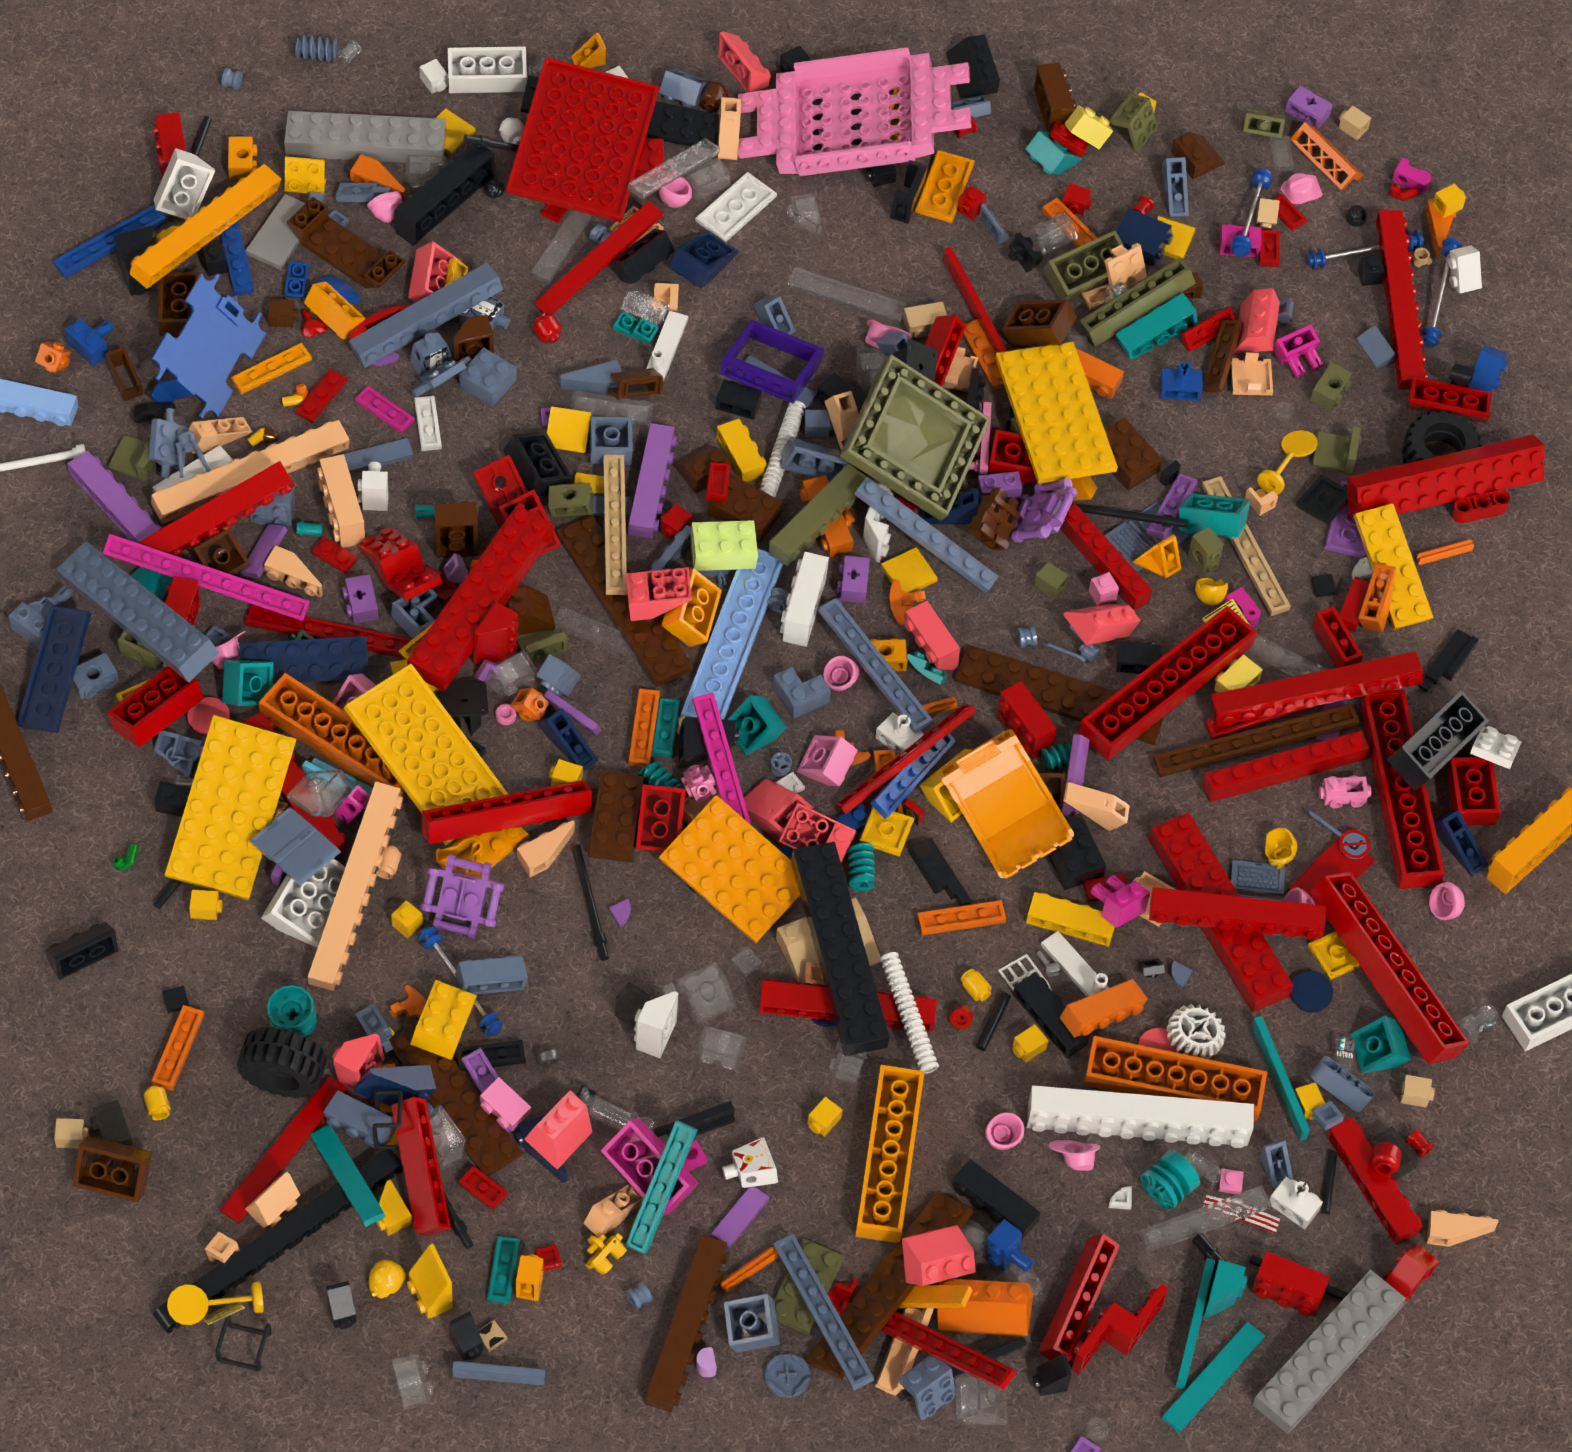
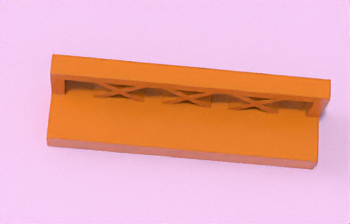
[1290,122,1363,190]

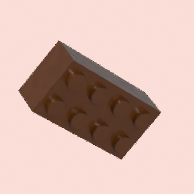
[589,771,643,863]

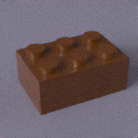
[1034,62,1076,133]
[158,272,200,336]
[1002,299,1077,347]
[1104,417,1162,491]
[708,474,783,543]
[434,501,478,558]
[72,1136,152,1203]

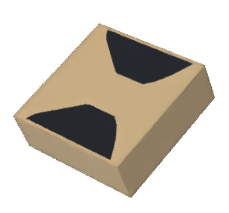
[478,1320,507,1352]

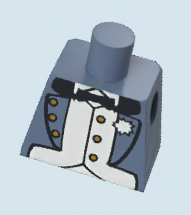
[460,296,511,331]
[410,332,453,377]

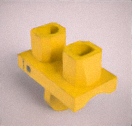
[585,1233,627,1275]

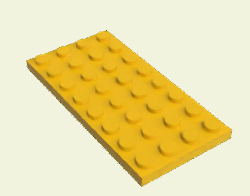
[995,342,1118,484]
[344,664,508,845]
[165,715,296,900]

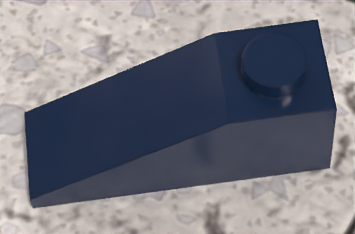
[920,488,982,524]
[538,708,598,771]
[1433,810,1489,876]
[516,1115,567,1183]

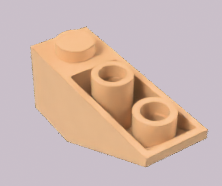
[718,97,741,160]
[824,391,858,451]
[188,417,252,454]
[264,545,323,597]
[1063,782,1130,831]
[517,820,575,877]
[583,1184,643,1237]
[1427,1210,1498,1247]

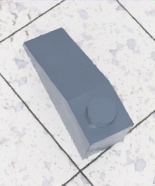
[1162,157,1189,217]
[559,360,622,395]

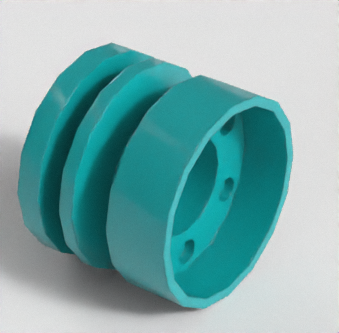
[267,985,317,1037]
[1140,1150,1200,1211]

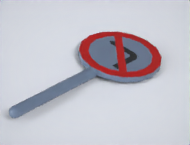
[1308,811,1370,859]

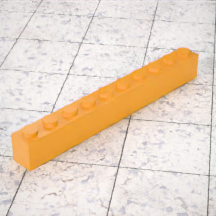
[129,164,282,289]

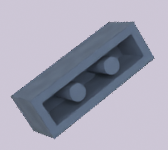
[536,654,581,697]
[455,956,528,995]
[323,1090,396,1148]

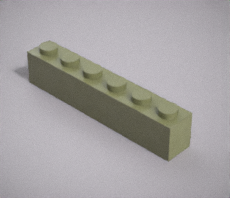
[1080,257,1196,347]
[769,463,867,567]

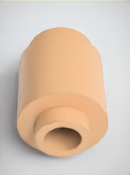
[376,845,402,879]

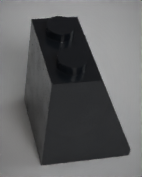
[114,225,156,296]
[678,716,739,769]

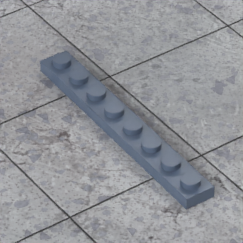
[854,477,999,594]
[818,598,933,733]
[773,1234,874,1391]

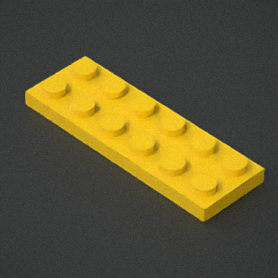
[1354,504,1434,630]

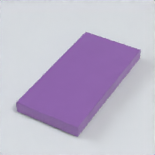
[1325,481,1366,558]

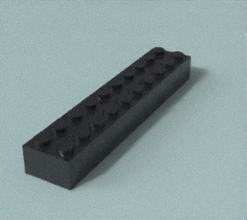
[791,841,890,1056]

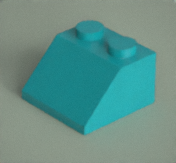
[1026,131,1083,175]
[222,660,274,706]
[727,695,787,755]
[1350,1016,1411,1073]
[1204,1260,1248,1318]

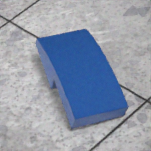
[284,261,310,299]
[318,275,361,305]

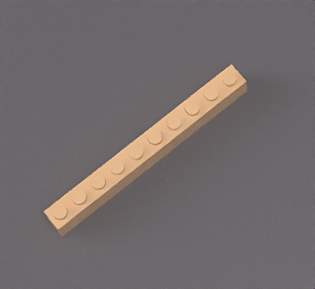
[151,420,350,524]
[308,781,403,991]

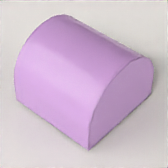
[443,553,468,583]
[696,1347,717,1377]

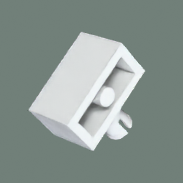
[1446,245,1482,293]
[358,462,389,511]
[875,712,923,755]
[1268,1177,1323,1230]

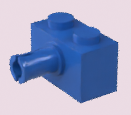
[65,318,114,367]
[1469,345,1508,392]
[1160,361,1203,401]
[986,1219,1034,1272]

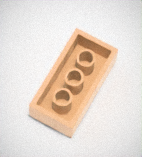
[317,454,365,548]

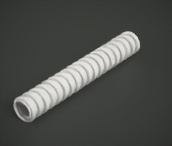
[759,400,806,497]
[880,952,939,1074]

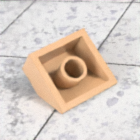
[245,1172,300,1228]

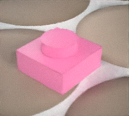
[1219,1169,1244,1195]

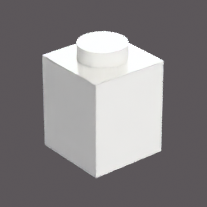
[419,59,448,94]

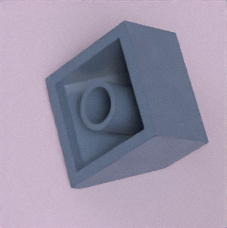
[659,68,711,108]

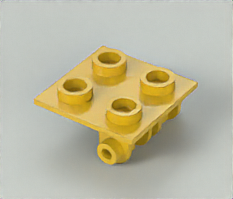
[285,156,326,194]

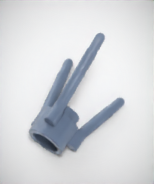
[175,431,211,478]
[1047,625,1101,663]

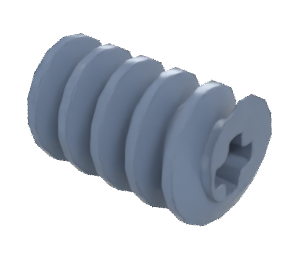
[295,34,337,62]

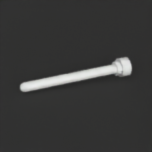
[0,444,86,472]

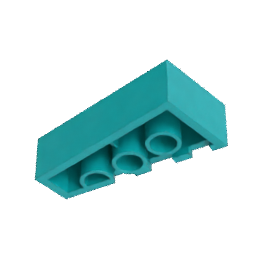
[1116,293,1198,360]

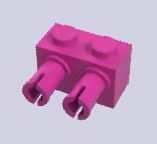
[1273,325,1324,378]
[1091,875,1151,928]

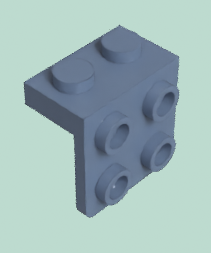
[899,1355,956,1420]

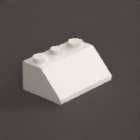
[154,148,215,219]
[634,991,679,1058]

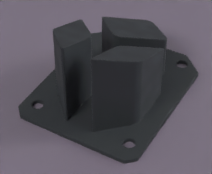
[893,339,937,382]
[440,679,489,736]

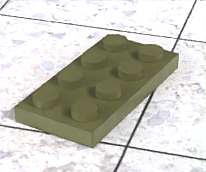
[774,1239,845,1335]

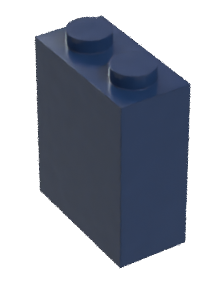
[1116,208,1173,266]

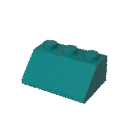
[1179,493,1250,539]

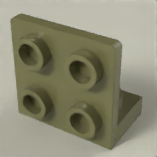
[1110,94,1157,151]
[1312,426,1361,474]
[108,436,156,482]
[517,627,568,666]

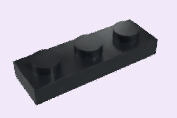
[966,368,986,412]
[457,1040,526,1071]

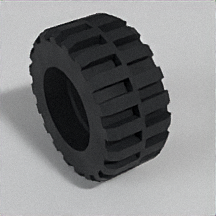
[1401,410,1482,464]
[237,1027,327,1098]

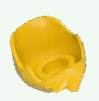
[1195,578,1228,605]
[1265,828,1297,869]
[368,1259,406,1299]

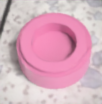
[495,704,517,725]

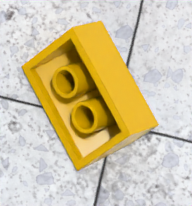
[919,749,972,823]

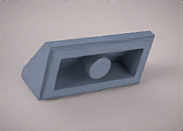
[951,95,991,118]
[979,203,1011,244]
[1356,325,1395,369]

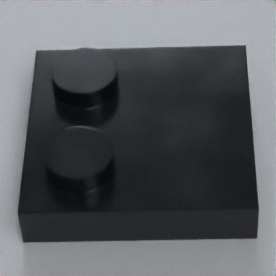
[1296,475,1349,525]

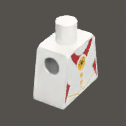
[722,1137,778,1188]

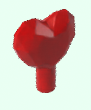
[301,310,328,338]

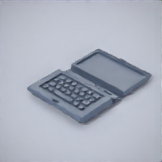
[1104,502,1190,572]
[249,807,341,886]
[1231,860,1285,936]

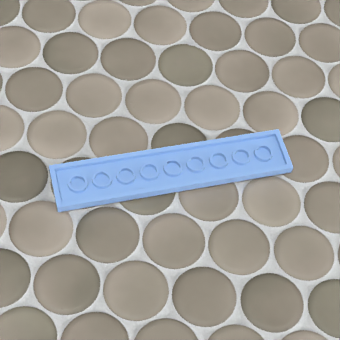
[681,549,784,720]

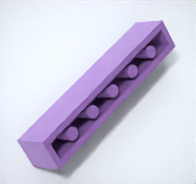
[628,423,678,539]
[67,450,162,543]

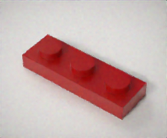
[1180,307,1236,352]
[295,369,348,423]

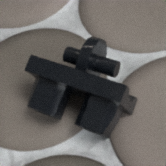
[1008,232,1043,272]

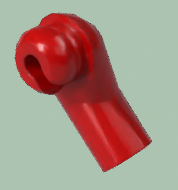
[1389,183,1419,201]

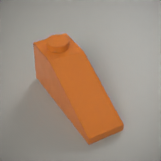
[350,154,406,203]
[1425,199,1456,258]
[1358,563,1397,633]

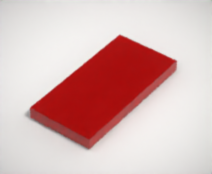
[1288,837,1375,905]

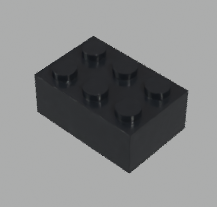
[1048,813,1106,890]

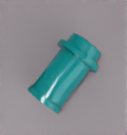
[415,503,436,519]
[296,520,322,537]

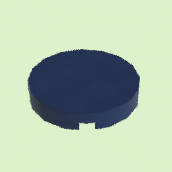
[1290,971,1333,1013]

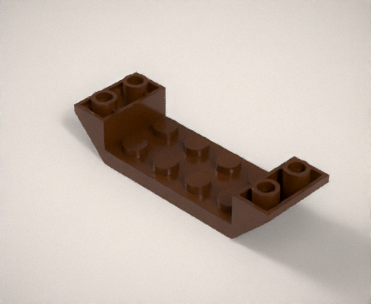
[287,197,405,288]

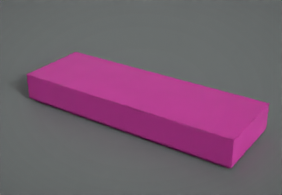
[355,386,415,434]

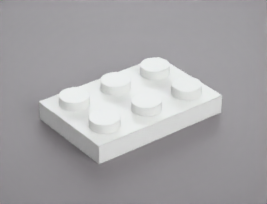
[1470,726,1522,769]

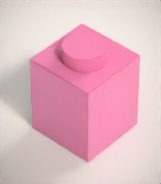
[1089,572,1119,606]

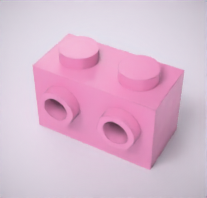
[480,1077,531,1131]

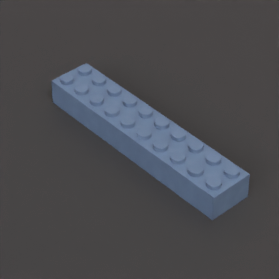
[56,541,219,682]

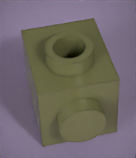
[1034,562,1068,599]

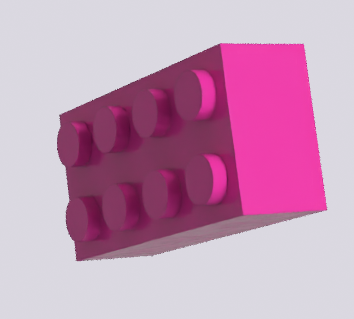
[601,1118,699,1216]

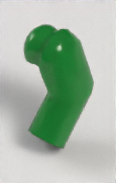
[112,844,139,871]

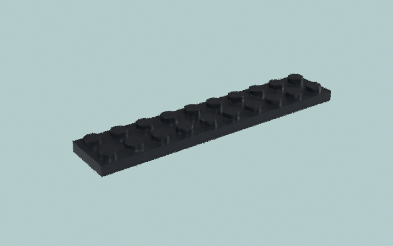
[521,75,719,150]

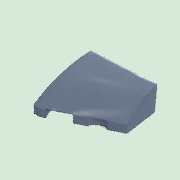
[154,730,204,779]

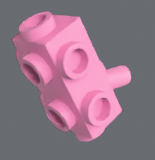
[681,763,716,805]
[1318,775,1371,808]

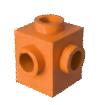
[35,341,71,373]
[511,687,549,721]

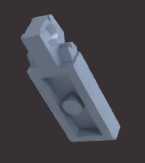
[335,183,391,202]
[355,1003,393,1053]

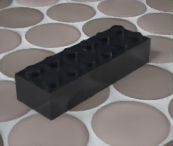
[395,144,494,246]
[1386,690,1489,791]

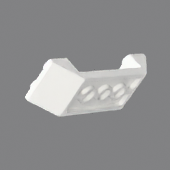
[863,483,894,563]

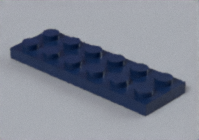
[17,606,91,733]
[239,636,369,684]

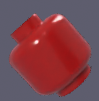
[533,313,562,344]
[1371,1142,1402,1175]

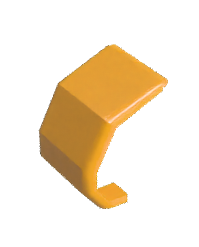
[939,729,1074,879]

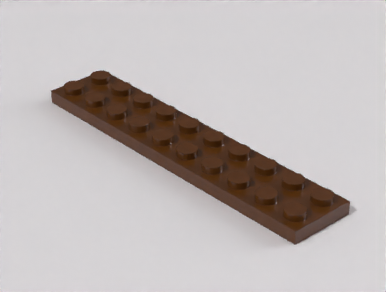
[556,515,693,687]
[955,645,1165,745]
[805,1193,974,1380]

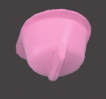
[1281,173,1323,204]
[865,320,912,349]
[212,631,246,670]
[1048,1140,1100,1171]

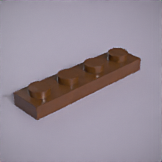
[1202,320,1243,392]

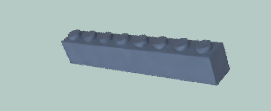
[349,262,503,368]

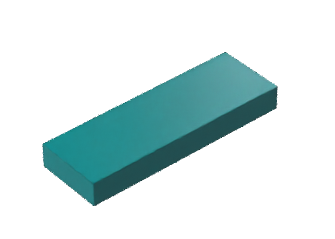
[651,698,680,757]
[487,1236,520,1304]

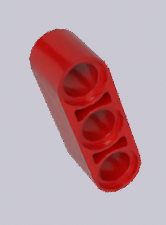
[1451,490,1511,523]
[1339,576,1370,632]

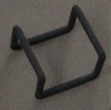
[372,1090,403,1150]
[216,1315,272,1371]

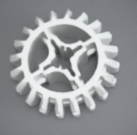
[1166,1004,1226,1059]

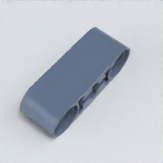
[1310,1056,1374,1112]

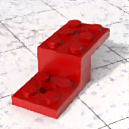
[472,455,561,556]
[356,527,443,601]
[1071,1283,1169,1375]

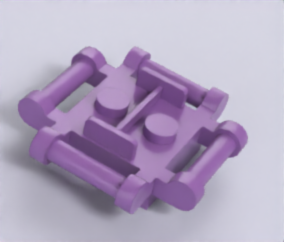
[1011,478,1077,543]
[420,854,504,939]

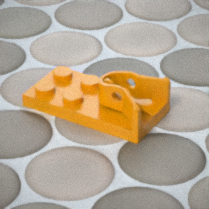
[436,827,529,876]

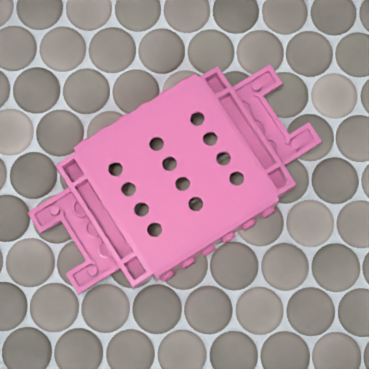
[738,48,971,176]

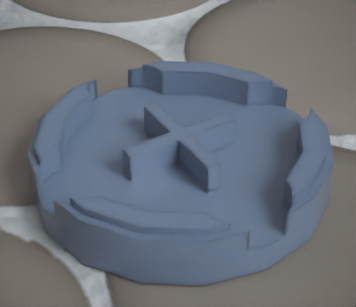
[765,1353,810,1398]

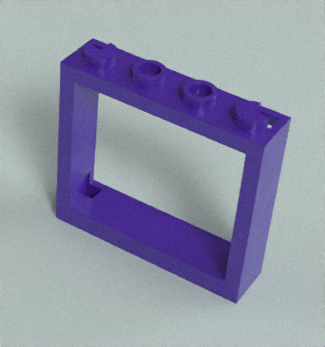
[720,319,824,404]

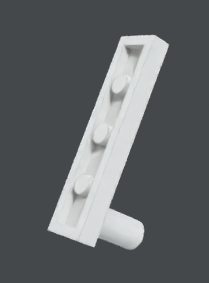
[646,311,688,382]
[1041,931,1109,997]

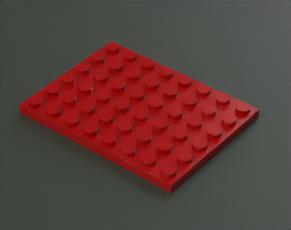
[506,57,660,223]

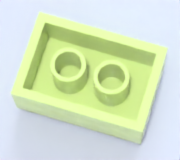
[690,520,758,571]

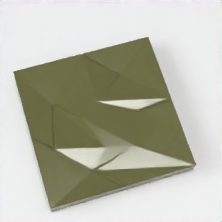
[840,354,991,521]

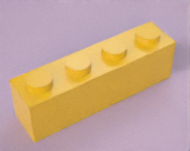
[1026,892,1115,947]

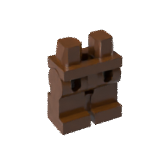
[967,487,1020,551]

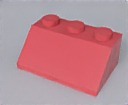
[718,31,771,92]
[408,241,461,303]
[1234,288,1280,354]
[904,601,960,670]
[1063,604,1141,646]
[332,1034,385,1091]
[524,1090,593,1170]
[902,1225,976,1286]

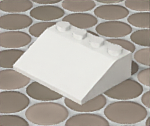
[261,859,346,948]

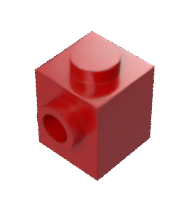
[1062,183,1093,216]
[957,185,987,220]
[660,504,692,539]

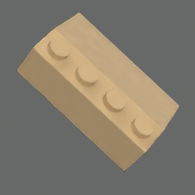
[776,898,881,985]

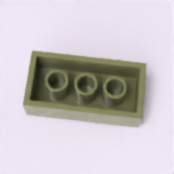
[1042,231,1125,300]

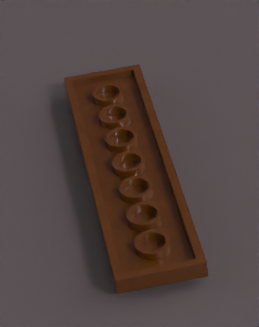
[389,1023,522,1177]

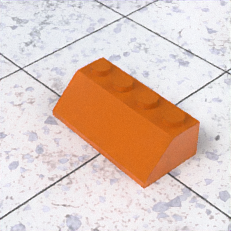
[937,1279,1033,1336]

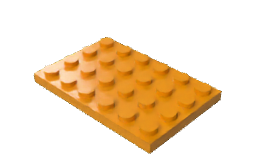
[659,795,800,944]

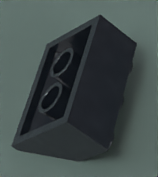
[946,34,1000,99]
[503,431,572,497]
[46,922,119,980]

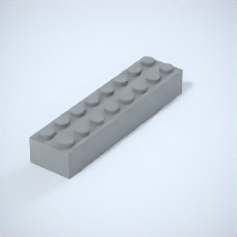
[284,111,446,165]
[1253,1269,1406,1434]

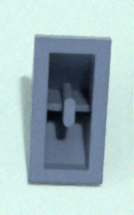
[1259,1139,1293,1188]

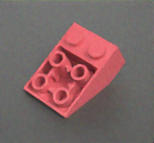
[626,567,692,621]
[744,779,813,846]
[779,803,856,864]

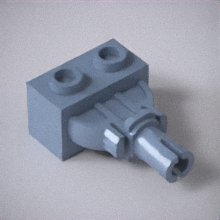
[8,586,73,647]

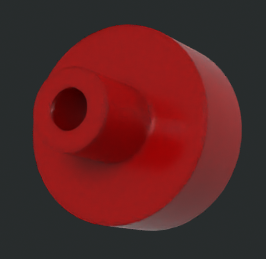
[950,1006,973,1029]

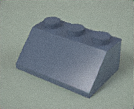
[781,438,852,481]

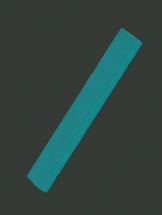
[1252,1016,1310,1141]
[625,1120,698,1254]
[310,1125,385,1227]
[1175,1258,1215,1390]
[1162,1322,1265,1433]

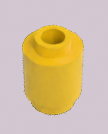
[960,969,992,1001]
[143,1085,171,1120]

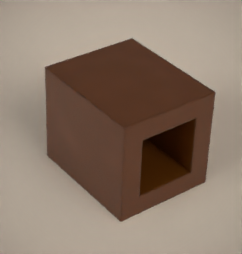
[268,299,298,328]

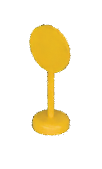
[1257,430,1318,495]
[167,1281,263,1325]

